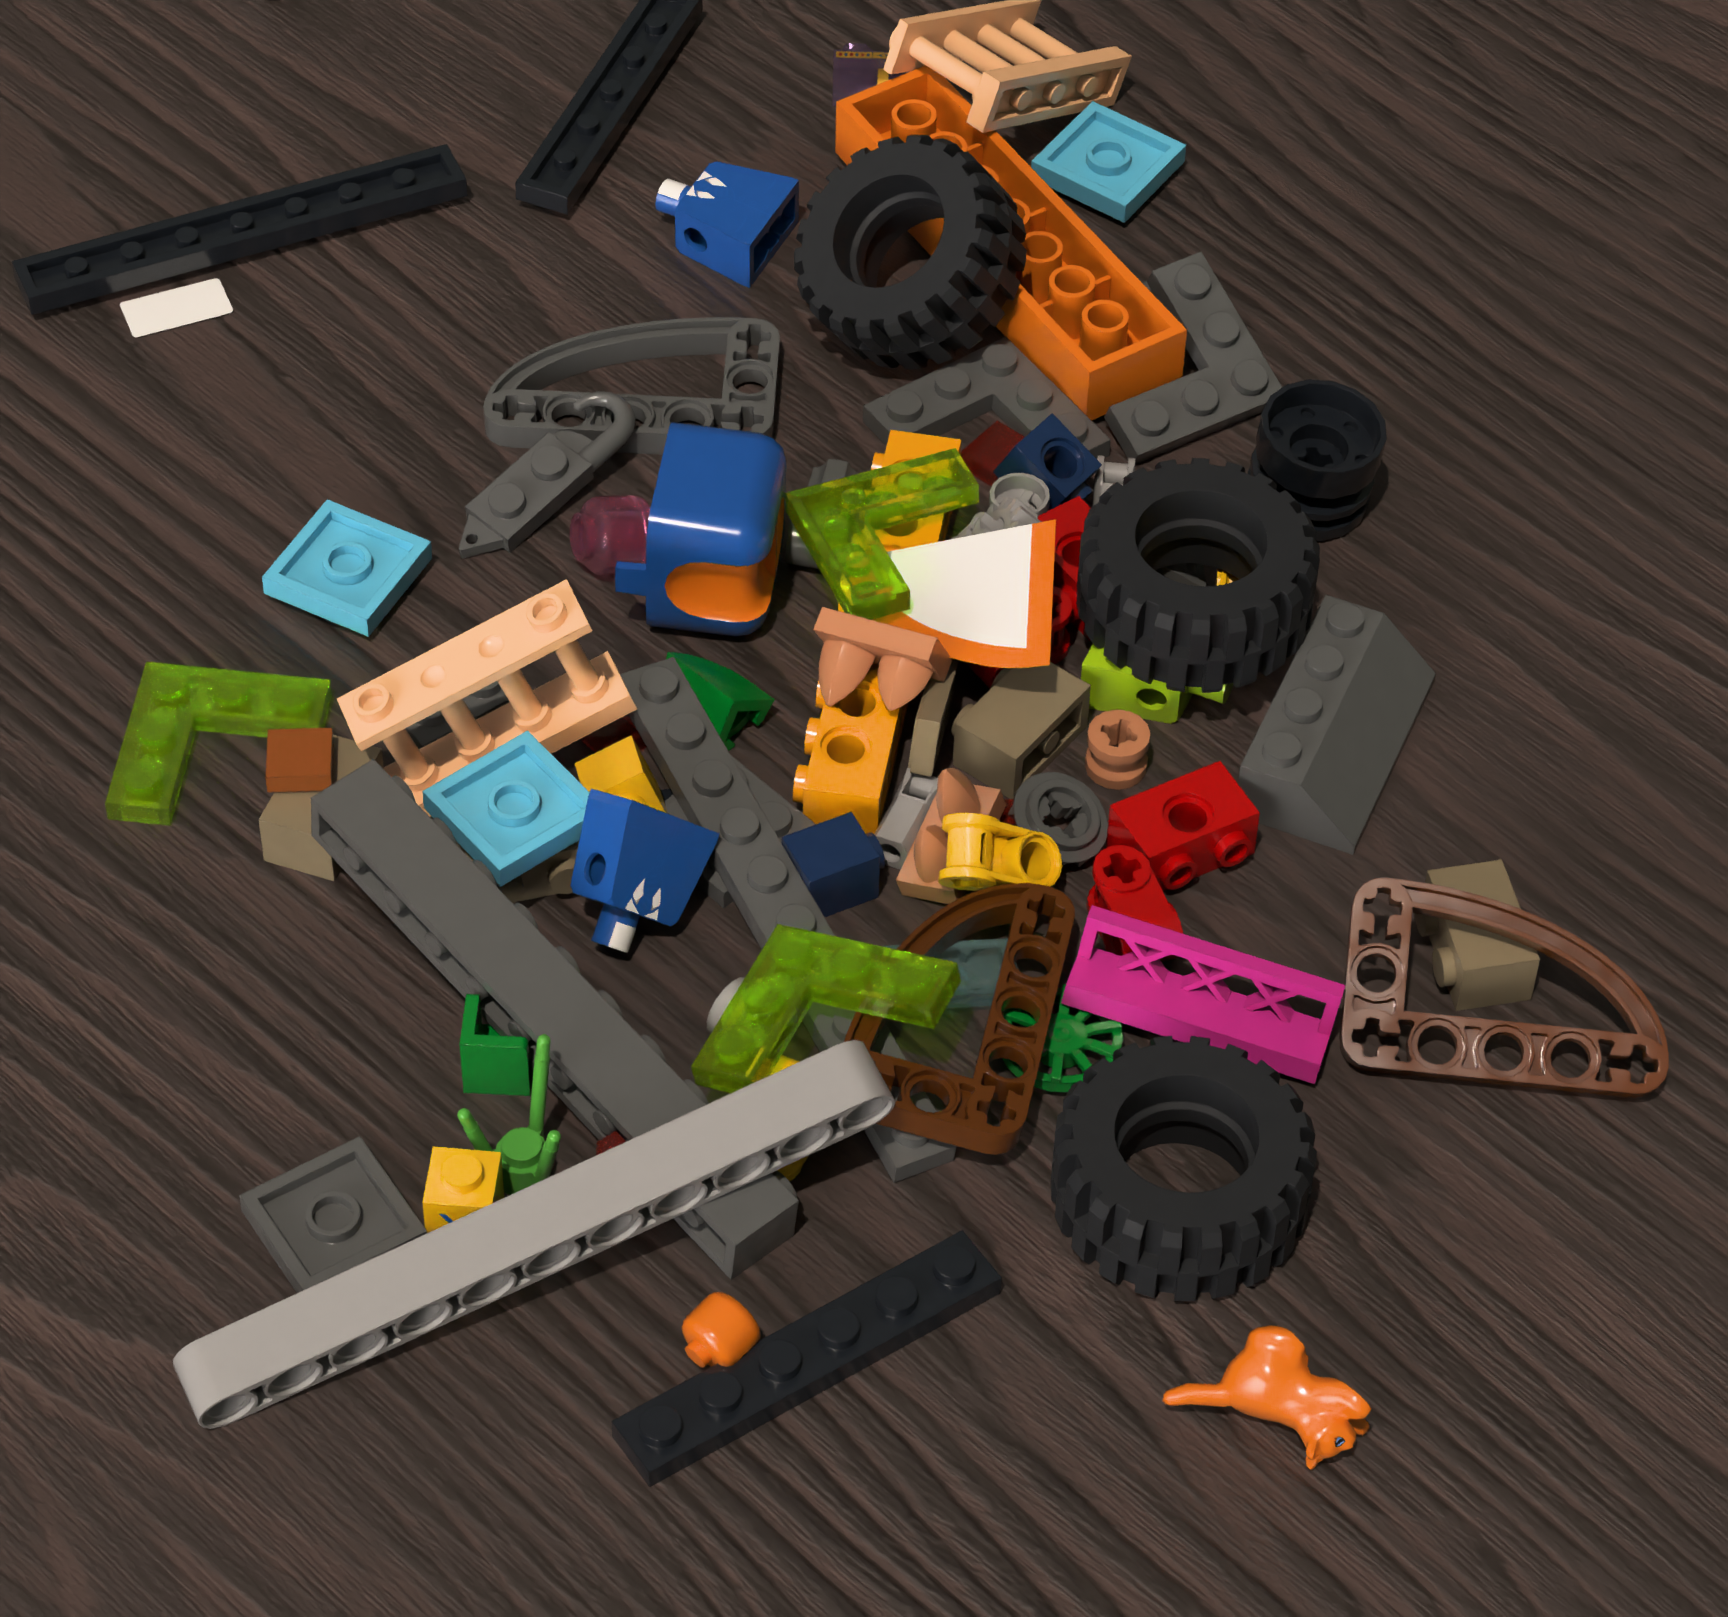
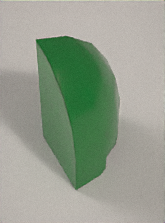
[666,652,775,751]

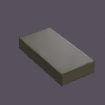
[908,660,959,777]

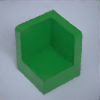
[459,994,533,1096]

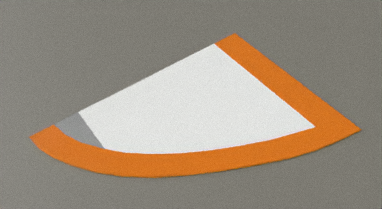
[845,519,1056,668]

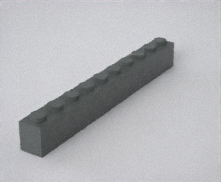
[311,759,799,1280]

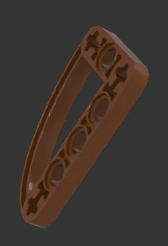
[1339,877,1669,1098]
[844,883,1075,1155]

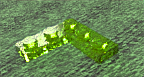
[785,448,979,620]
[105,662,332,826]
[691,924,961,1093]

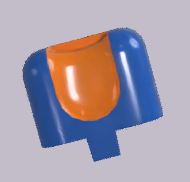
[615,422,787,637]

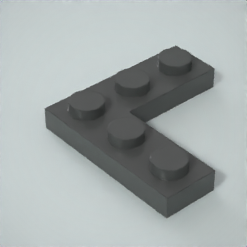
[1104,252,1282,465]
[863,337,1111,459]

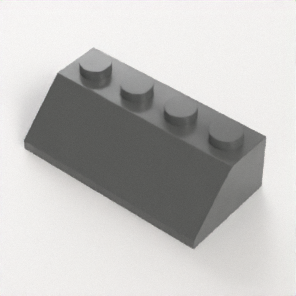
[1238,594,1436,855]

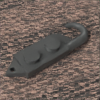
[459,391,636,559]

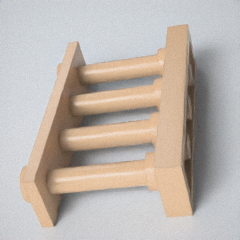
[883,0,1132,133]
[337,579,637,817]

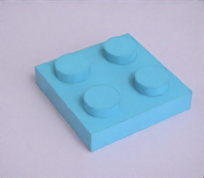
[1031,101,1186,223]
[262,499,432,637]
[422,730,590,887]

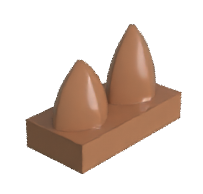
[813,607,952,711]
[896,768,1006,904]

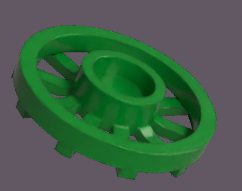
[1002,984,1123,1092]

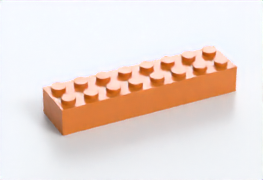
[835,65,1187,421]

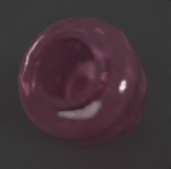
[570,495,651,575]

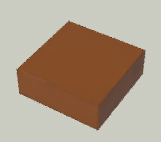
[265,727,334,792]

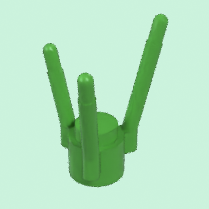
[457,1034,561,1195]

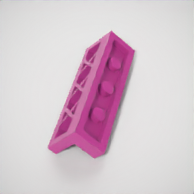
[1061,905,1346,1084]

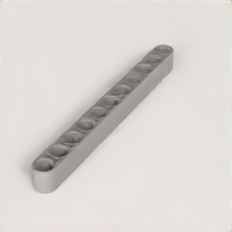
[173,1040,896,1429]

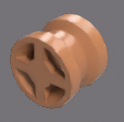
[1085,709,1151,790]

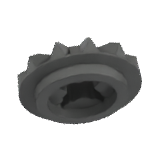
[1008,772,1108,867]

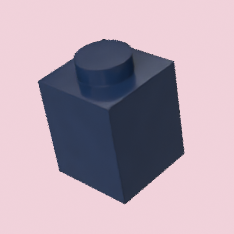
[782,812,885,918]

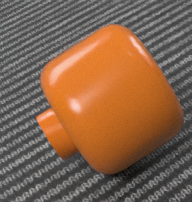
[681,1292,761,1368]

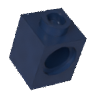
[993,413,1102,510]

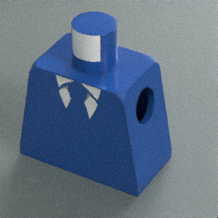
[655,161,799,288]
[570,788,720,953]

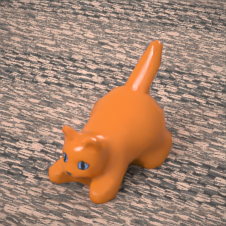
[1163,1325,1372,1470]

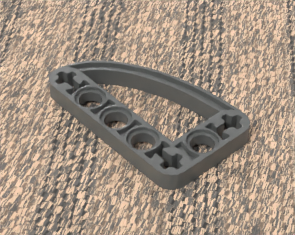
[483,317,780,455]

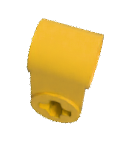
[938,813,1062,891]

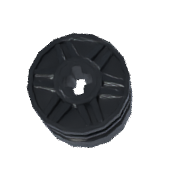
[1247,379,1387,541]

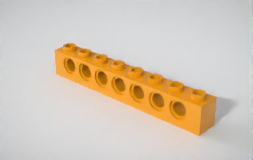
[792,430,961,834]

